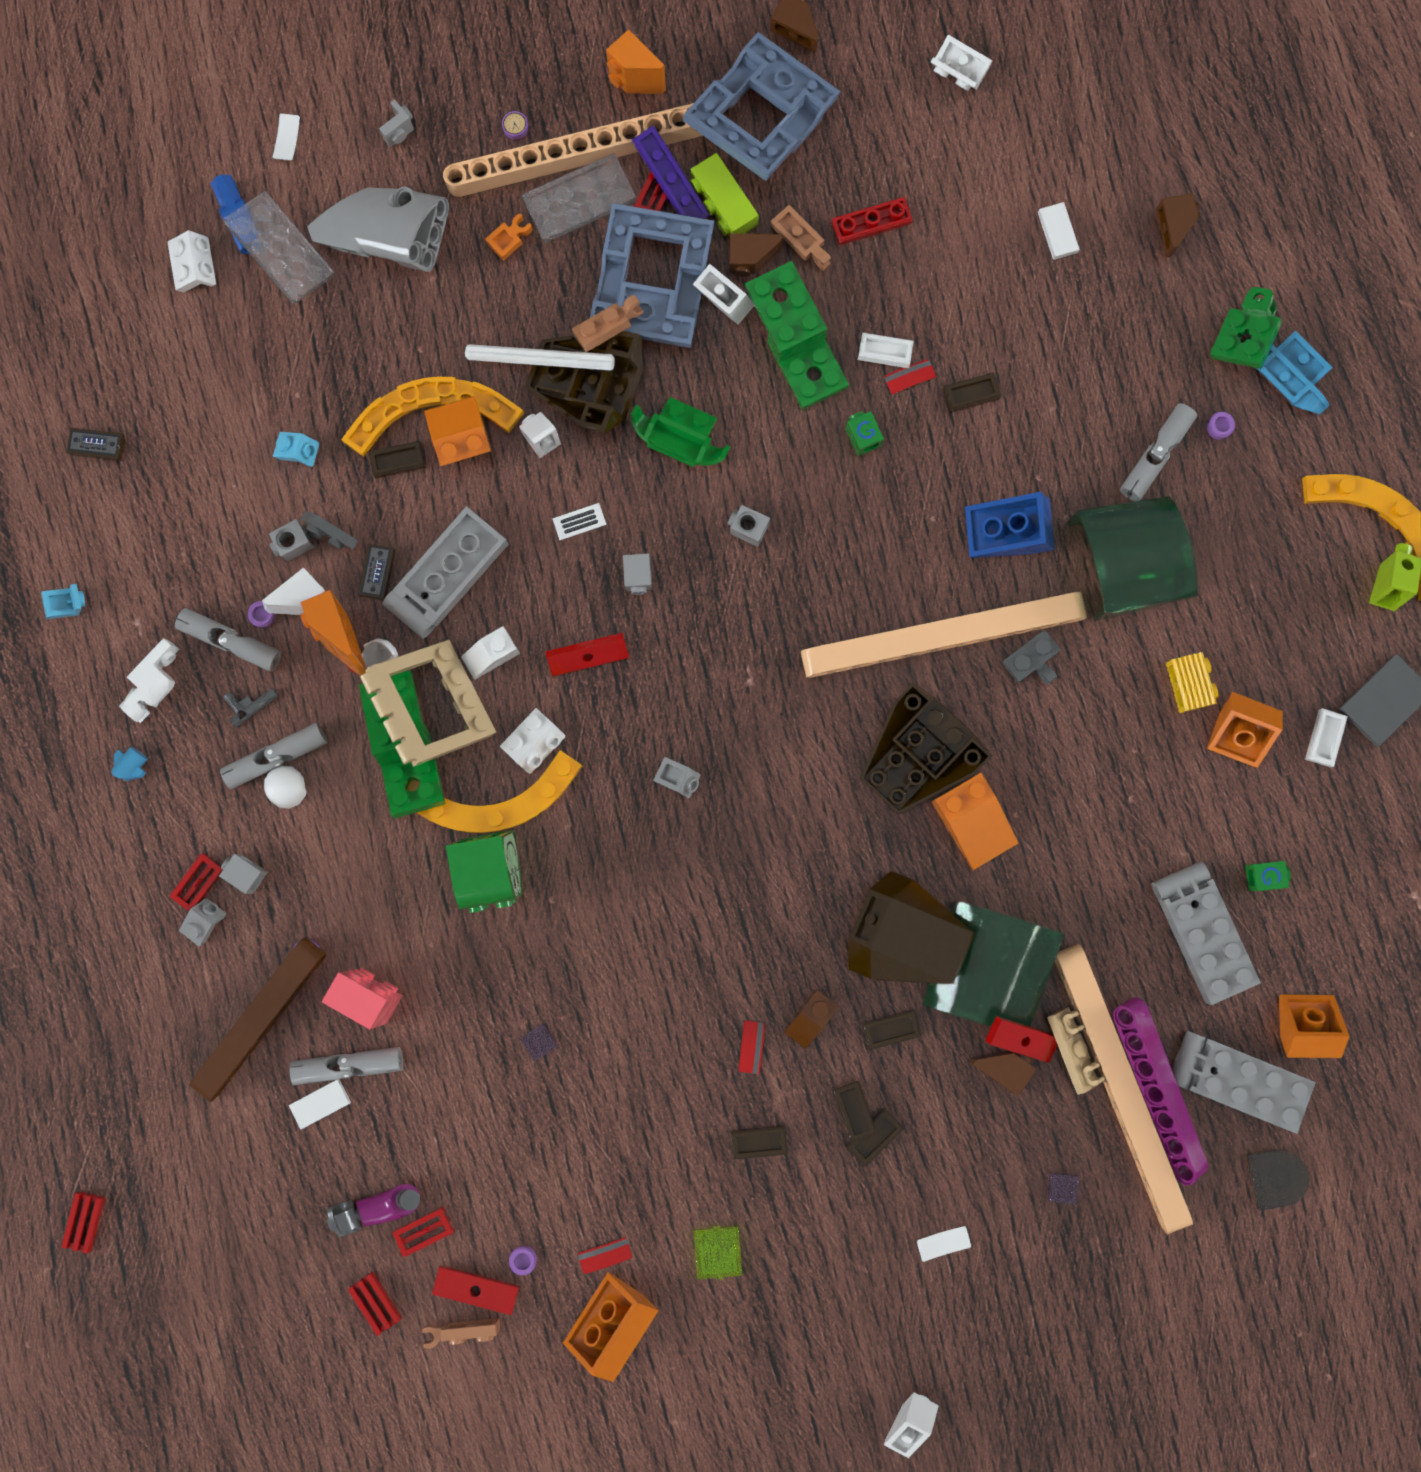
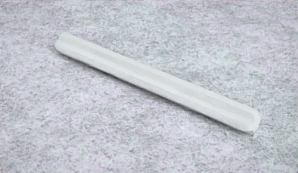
[465,344,615,370]

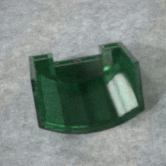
[1068,496,1198,621]
[922,901,1065,1027]

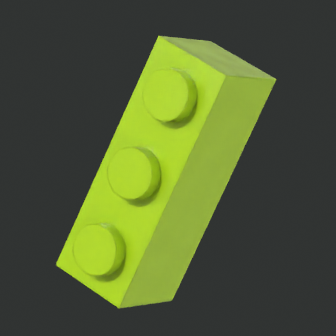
[689,153,759,237]

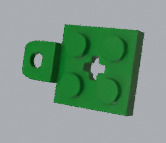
[1210,287,1282,369]

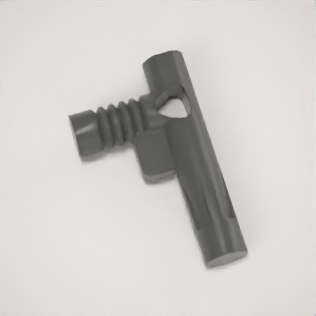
[224,688,279,728]

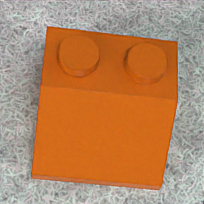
[606,29,666,94]
[424,396,491,466]
[1207,692,1283,768]
[1279,994,1350,1058]

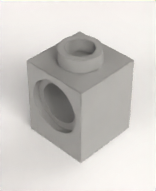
[728,505,770,547]
[269,519,315,562]
[623,554,652,595]
[219,854,268,894]

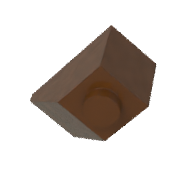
[770,0,819,53]
[1156,193,1200,258]
[729,233,782,277]
[784,989,839,1049]
[969,1051,1036,1096]

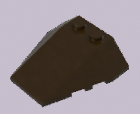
[524,331,643,433]

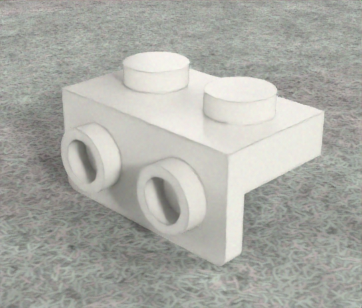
[931,35,993,91]
[168,230,216,293]
[500,708,565,774]

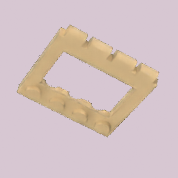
[360,640,497,767]

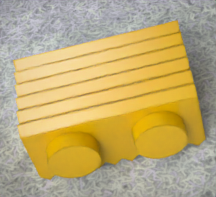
[1166,652,1218,713]

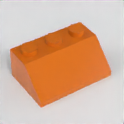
[563,1272,659,1382]

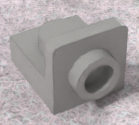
[653,757,701,798]

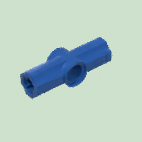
[210,174,262,254]

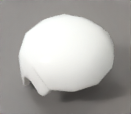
[362,638,399,668]
[264,766,307,809]

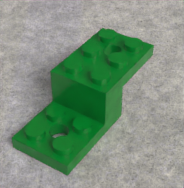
[745,261,849,410]
[358,670,445,819]

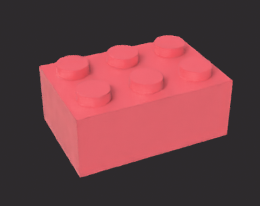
[322,968,403,1030]

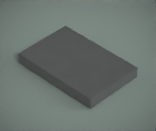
[1338,654,1421,747]

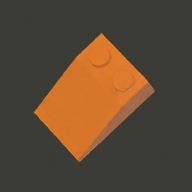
[300,590,367,676]
[931,773,1018,870]

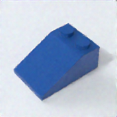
[965,492,1055,558]

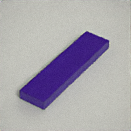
[632,125,710,219]

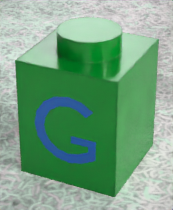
[845,411,884,456]
[1245,861,1291,892]

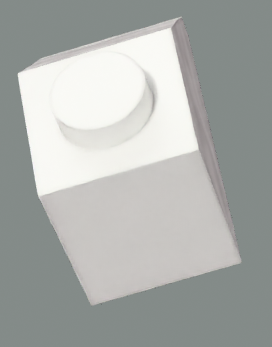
[693,264,754,325]
[519,412,561,458]
[262,568,325,615]
[461,626,520,680]
[884,1392,938,1458]

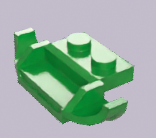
[630,397,731,467]

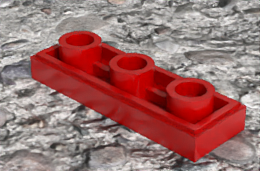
[831,197,913,245]
[545,633,629,676]
[985,1016,1058,1063]
[432,1265,520,1315]

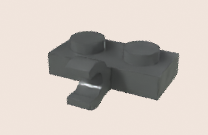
[300,511,358,550]
[1002,630,1061,685]

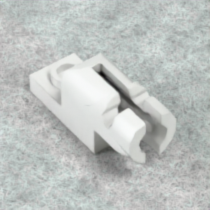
[119,638,180,723]

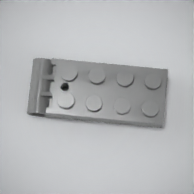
[382,506,509,639]
[1151,861,1261,1005]
[1172,1031,1316,1134]

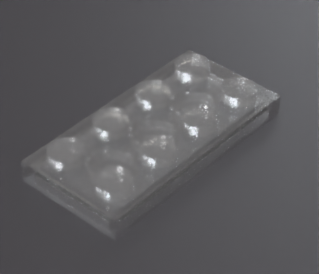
[522,153,636,243]
[224,191,335,305]

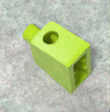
[1369,543,1421,611]

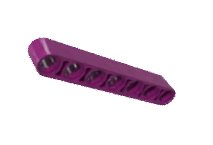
[1113,997,1208,1186]

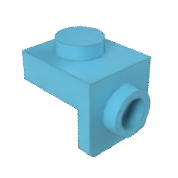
[273,432,319,467]
[41,584,85,619]

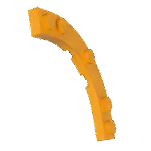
[341,377,524,457]
[1302,474,1421,601]
[407,750,582,833]

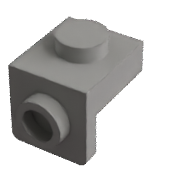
[379,99,414,148]
[179,898,226,947]

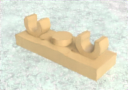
[1047,1007,1105,1095]

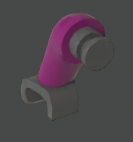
[327,1184,420,1237]

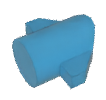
[111,746,148,781]

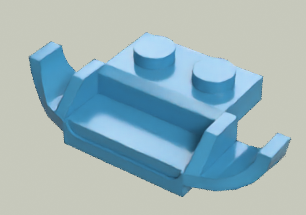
[1250,331,1333,415]

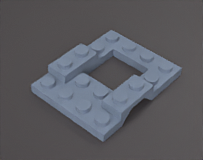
[683,32,840,181]
[590,203,714,348]

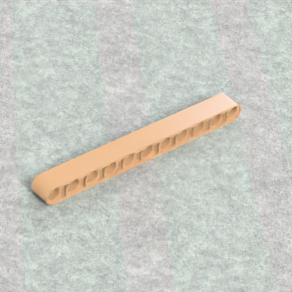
[443,103,703,197]
[801,592,1087,678]
[1053,943,1193,1235]

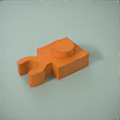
[485,213,532,261]

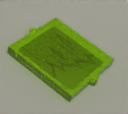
[693,1225,742,1280]

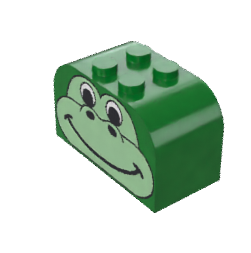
[446,830,522,913]

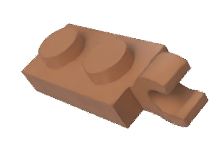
[770,205,831,271]
[572,295,643,352]
[422,1318,500,1349]

